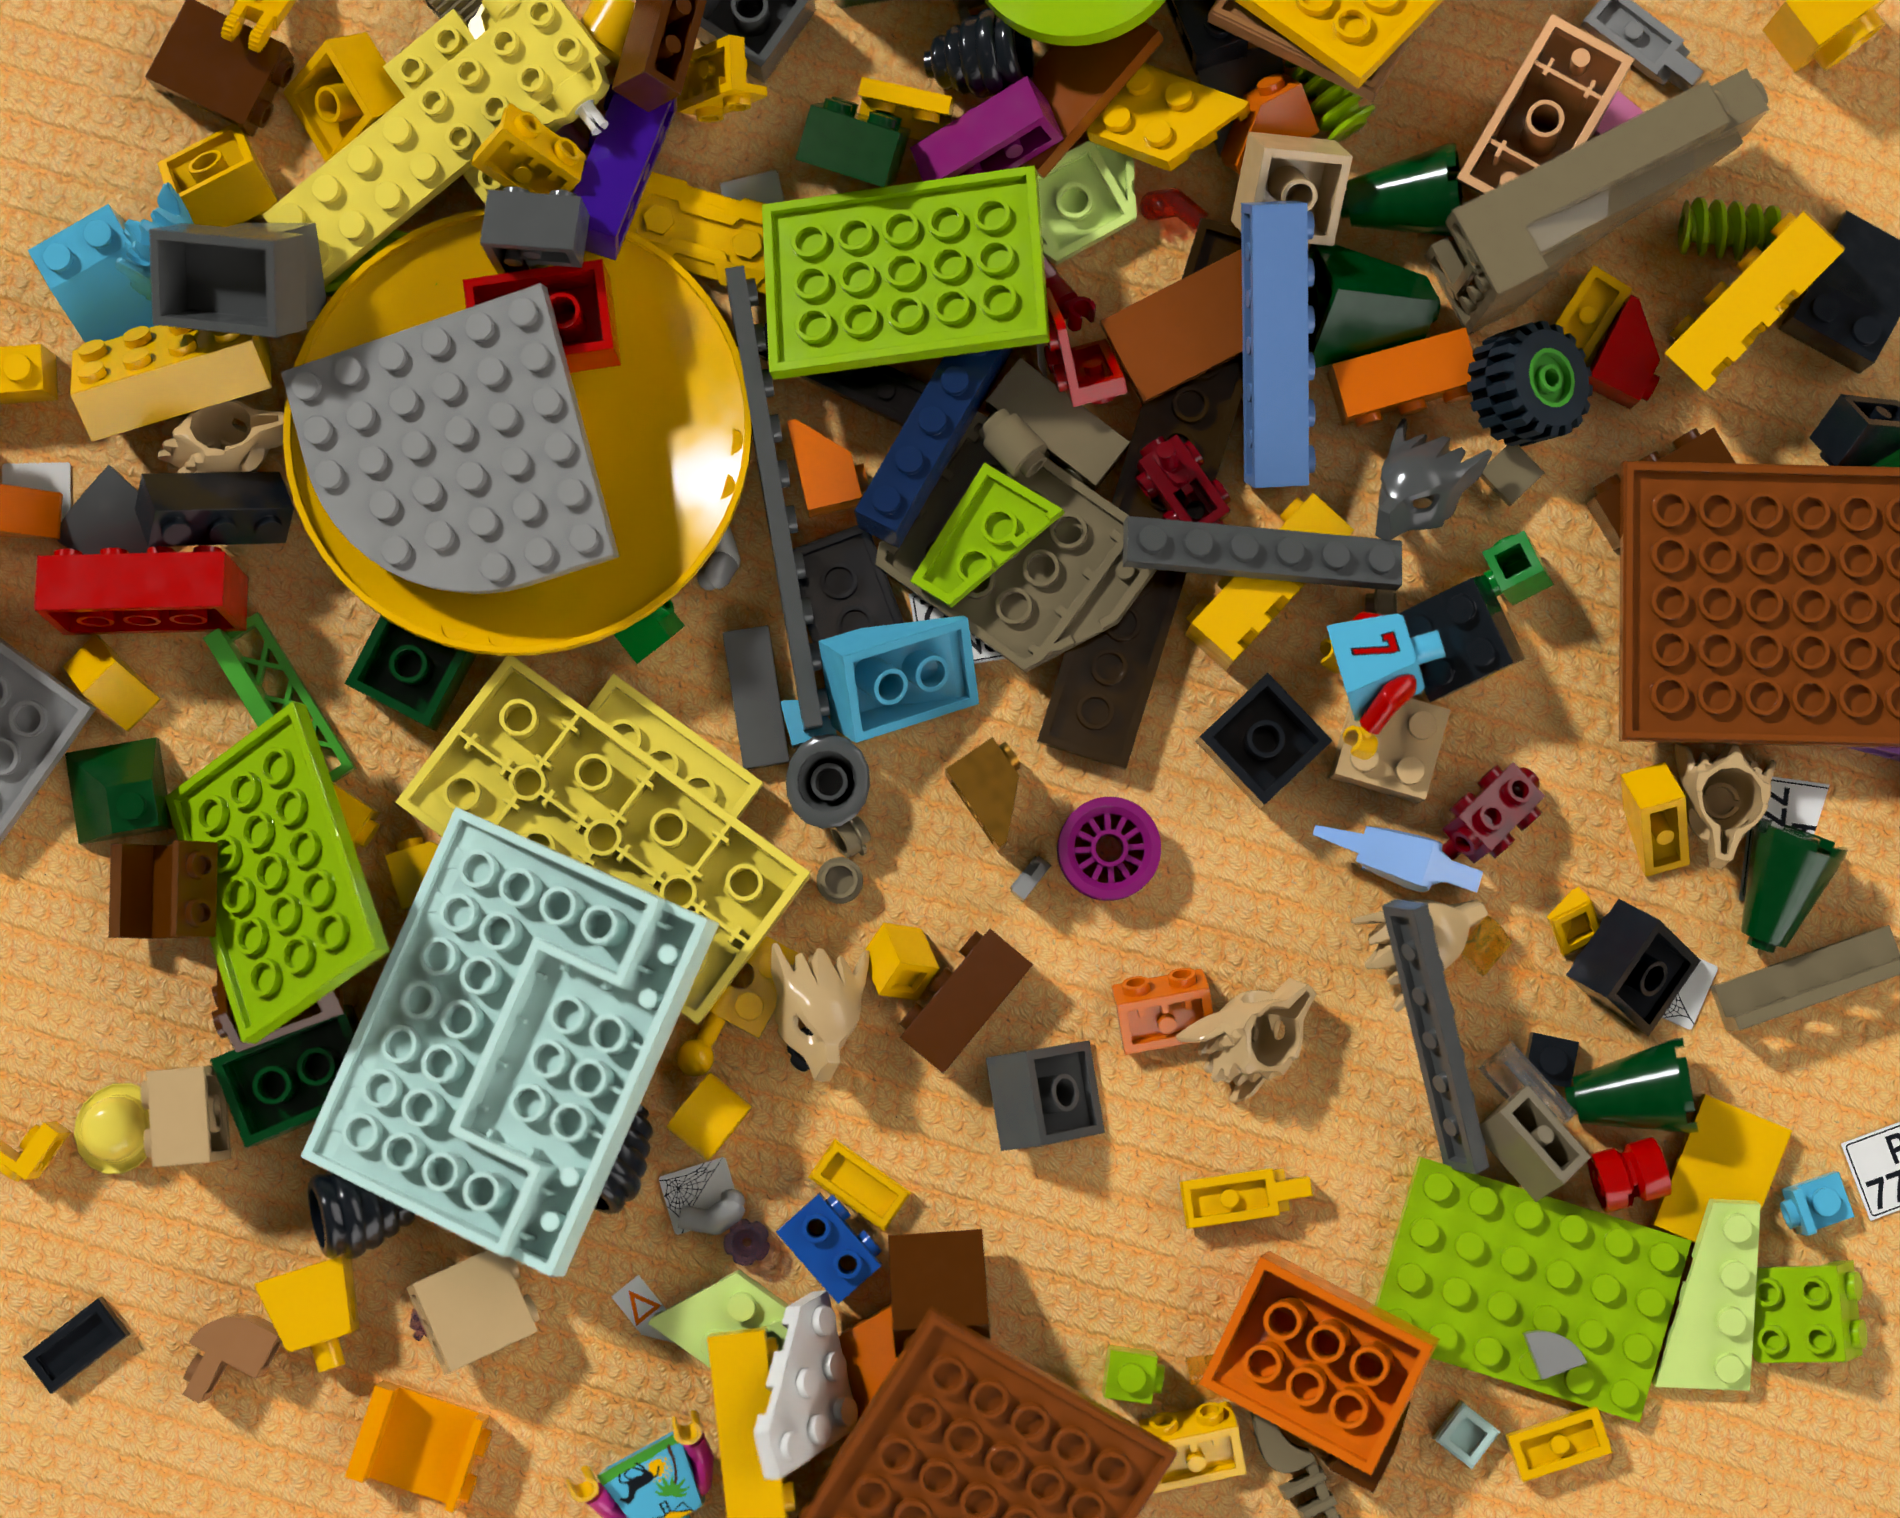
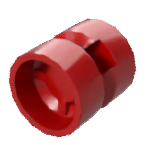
[1587,1137,1672,1213]

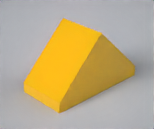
[62,634,162,732]

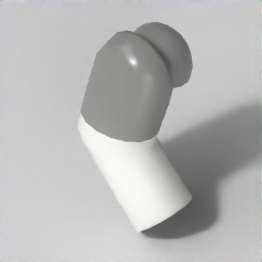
[697,525,740,591]

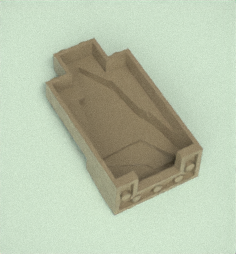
[1425,68,1769,335]

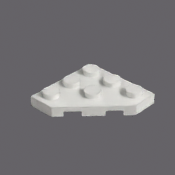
[754,1291,858,1479]

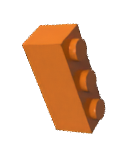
[1327,327,1475,429]

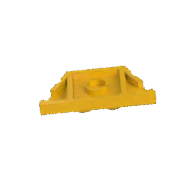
[1087,64,1251,172]

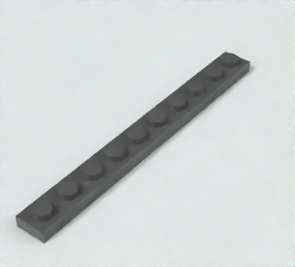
[725,266,830,731]

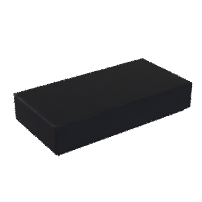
[23,1297,130,1394]

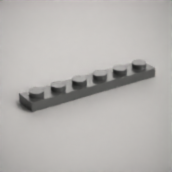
[1123,516,1402,591]
[1382,899,1489,1175]

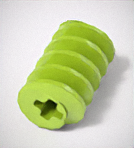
[1285,61,1376,142]
[1678,197,1781,261]

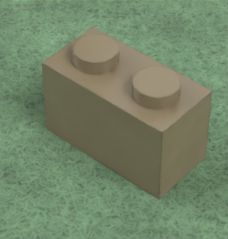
[1479,1085,1591,1202]

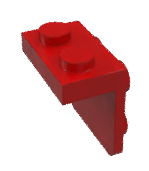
[1044,287,1128,407]

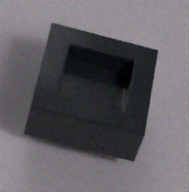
[1521,1032,1579,1087]

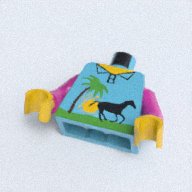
[566,1410,714,1518]

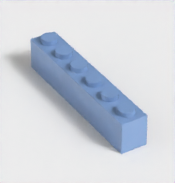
[1241,201,1316,488]

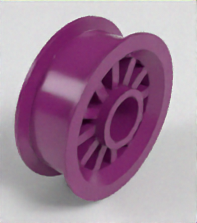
[1057,797,1161,901]

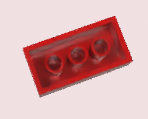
[34,545,248,635]

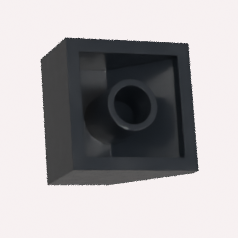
[1566,899,1701,1037]

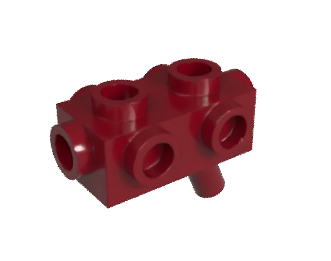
[1135,434,1231,525]
[1442,762,1545,864]

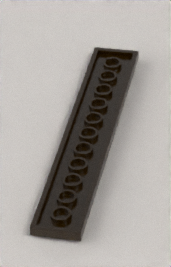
[1037,217,1243,770]

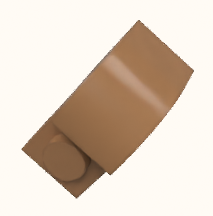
[182,1313,282,1403]

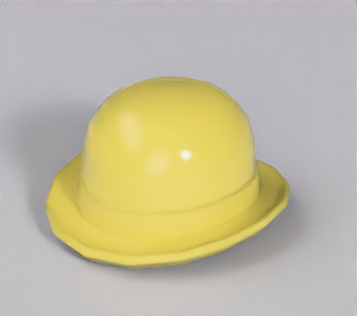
[74,1083,150,1174]

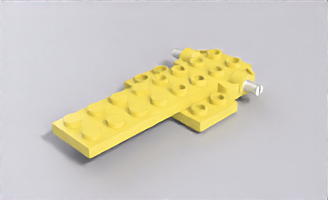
[262,0,611,287]

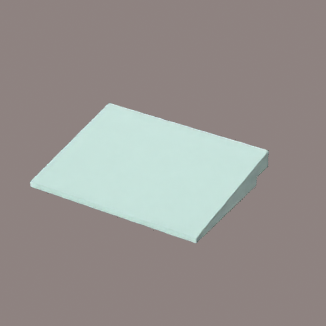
[300,807,719,1277]

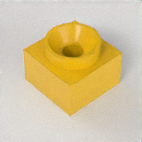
[1762,0,1886,73]

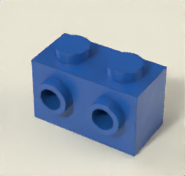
[776,1193,882,1304]

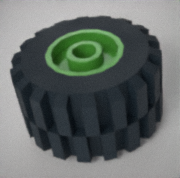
[1467,321,1593,447]

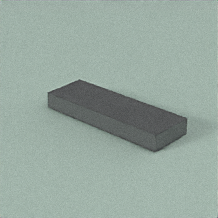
[722,625,790,770]

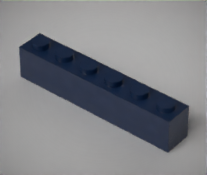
[854,347,1014,548]

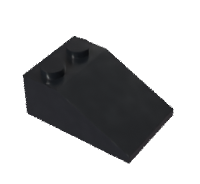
[1779,210,1900,374]

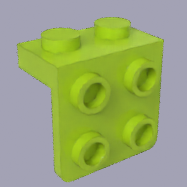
[1752,1260,1867,1363]

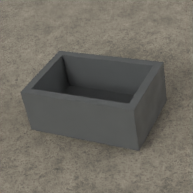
[149,223,307,337]

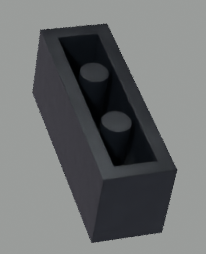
[135,472,294,547]

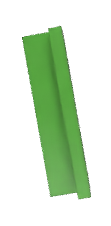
[203,612,357,783]

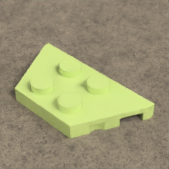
[1038,140,1137,265]
[648,1270,789,1368]

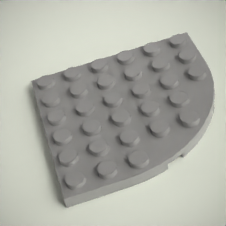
[281,283,619,594]

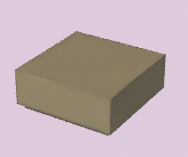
[1480,445,1545,507]

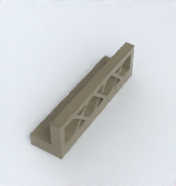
[1710,925,1900,1031]

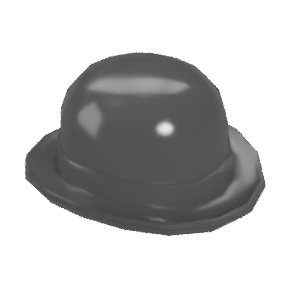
[786,734,870,829]

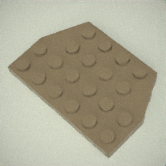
[875,411,1157,672]

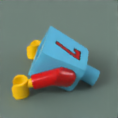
[1320,611,1446,760]

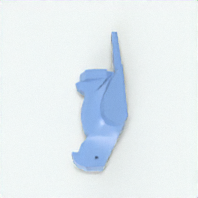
[1313,825,1483,893]

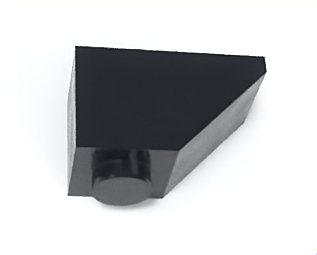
[1809,394,1900,467]

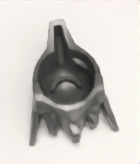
[1375,418,1492,541]

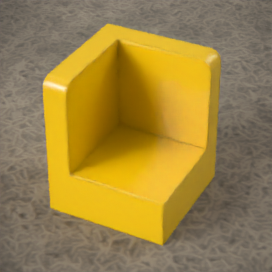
[864,922,939,1000]

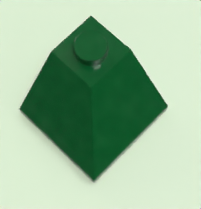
[65,737,173,845]

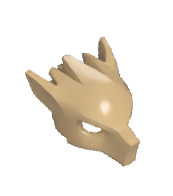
[158,399,284,473]
[1674,743,1776,869]
[1351,899,1489,1012]
[771,943,870,1082]
[1176,978,1317,1103]

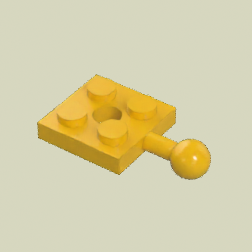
[677,936,799,1077]

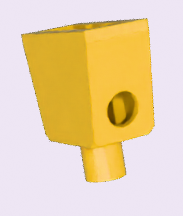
[255,1255,359,1373]

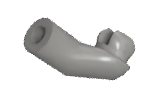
[678,1189,745,1235]

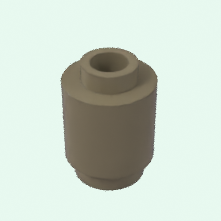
[979,408,1047,478]

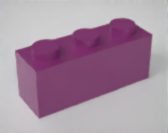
[910,76,1064,181]

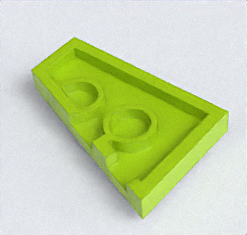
[910,462,1065,608]

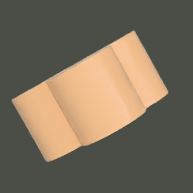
[1456,14,1635,195]

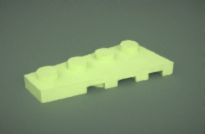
[1652,1199,1761,1391]

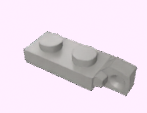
[1581,0,1703,92]

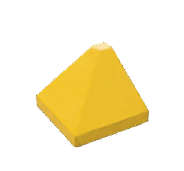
[1547,887,1600,956]

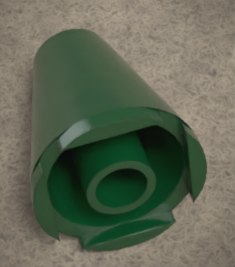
[1341,143,1463,237]
[1741,818,1848,953]
[1565,1038,1698,1133]

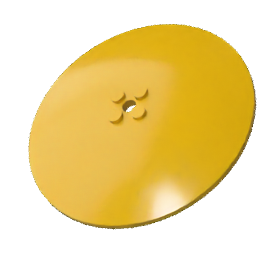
[283,208,752,656]

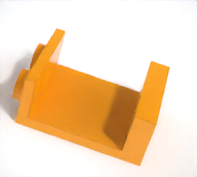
[344,1380,493,1513]

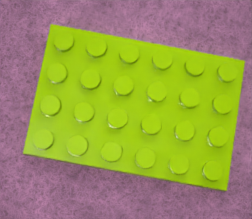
[762,165,1050,380]
[165,701,389,1044]
[1375,1156,1692,1423]

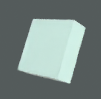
[1432,1400,1500,1469]

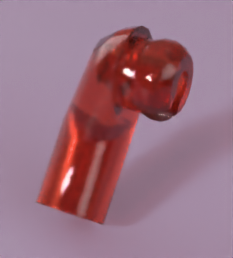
[1139,187,1209,231]

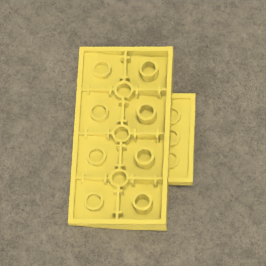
[395,656,811,1025]

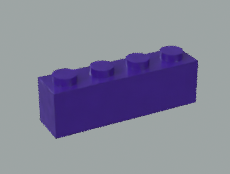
[573,83,677,260]

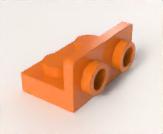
[1112,968,1213,1055]

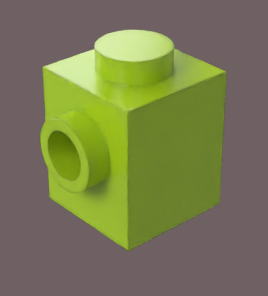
[1102,1345,1165,1405]

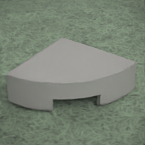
[1010,856,1051,901]
[1523,1330,1587,1380]

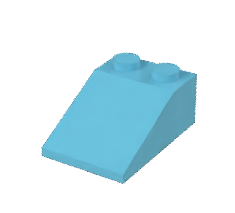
[28,204,157,343]
[818,615,979,743]

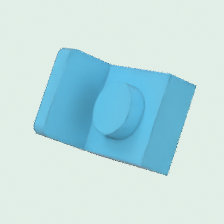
[1780,1171,1855,1236]

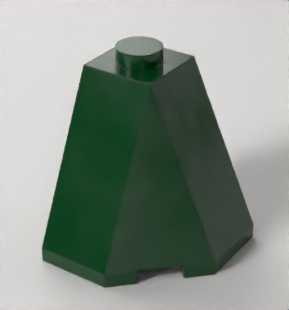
[1308,244,1440,368]

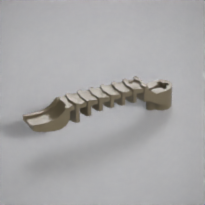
[1251,1412,1342,1518]

